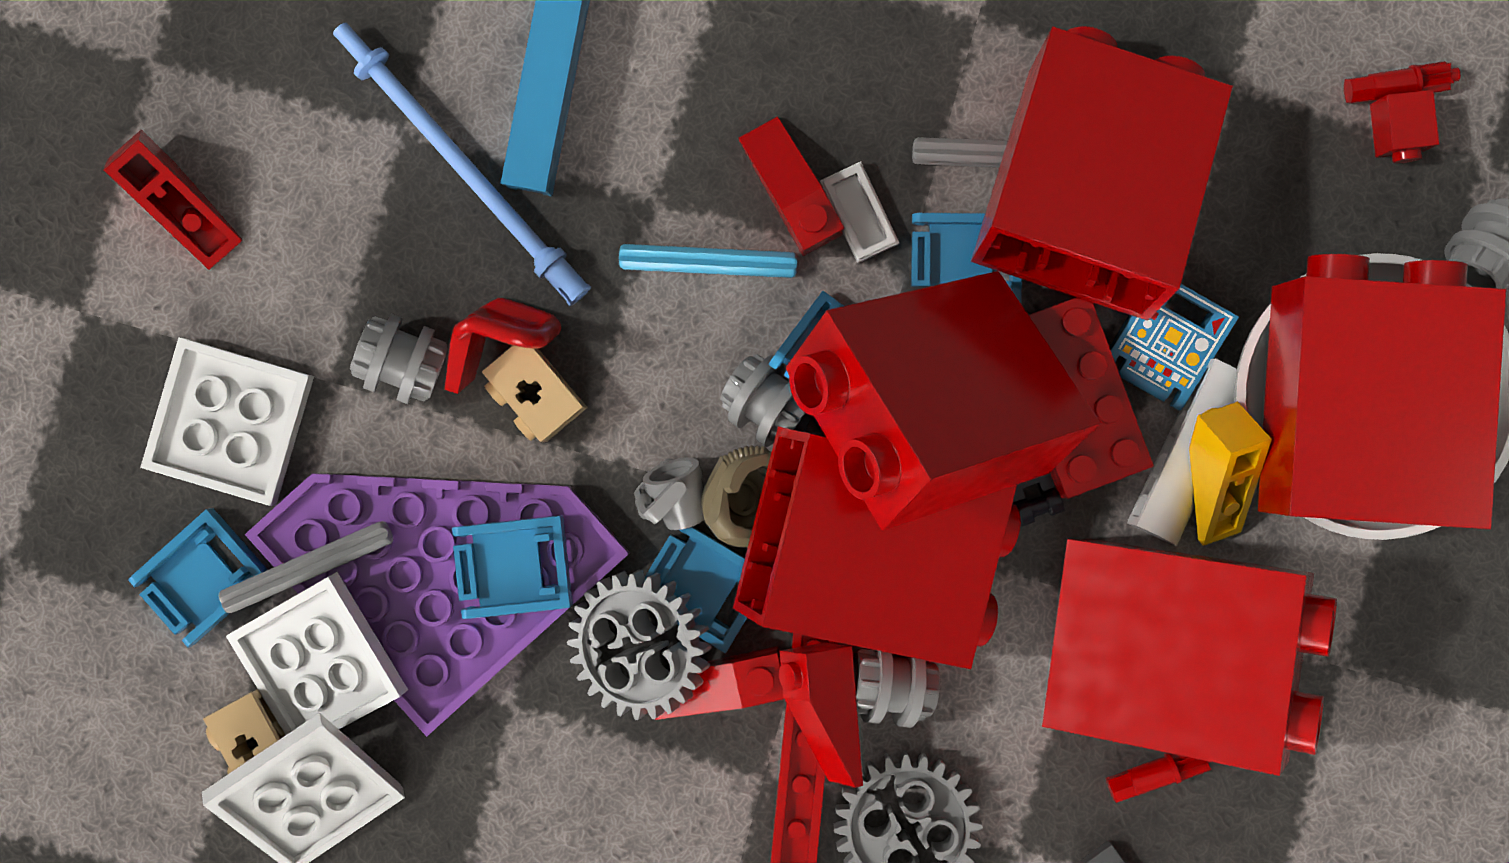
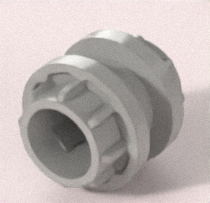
[1444,198,1509,291]
[350,314,448,404]
[721,354,814,447]
[853,648,940,728]

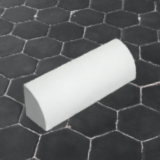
[1127,358,1237,546]

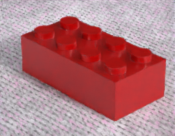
[1029,297,1154,499]

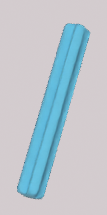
[619,244,798,278]

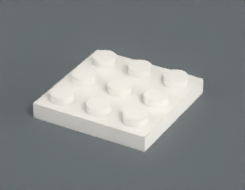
[140,337,314,506]
[226,572,408,735]
[202,713,405,863]

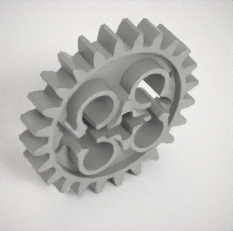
[567,570,711,720]
[833,750,983,863]

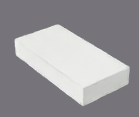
[820,161,899,263]

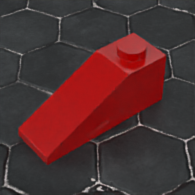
[738,116,844,257]
[104,130,242,270]
[779,643,863,788]
[655,646,784,720]

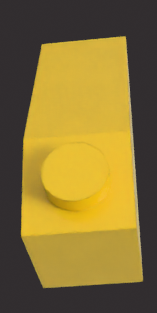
[1189,402,1272,546]

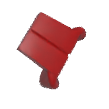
[444,298,561,394]

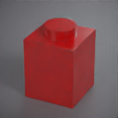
[1370,90,1439,164]

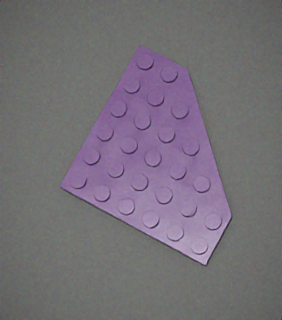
[245,473,630,737]

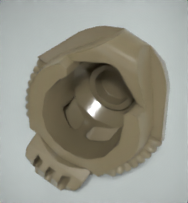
[701,445,772,547]

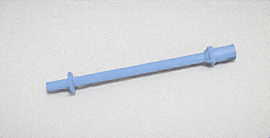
[333,23,591,306]

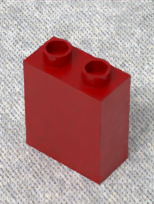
[971,26,1233,321]
[1258,254,1506,529]
[786,271,1101,531]
[733,426,1021,670]
[1042,538,1337,776]

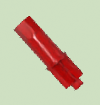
[1344,61,1461,103]
[1105,753,1211,803]

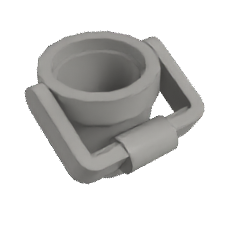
[634,457,704,530]

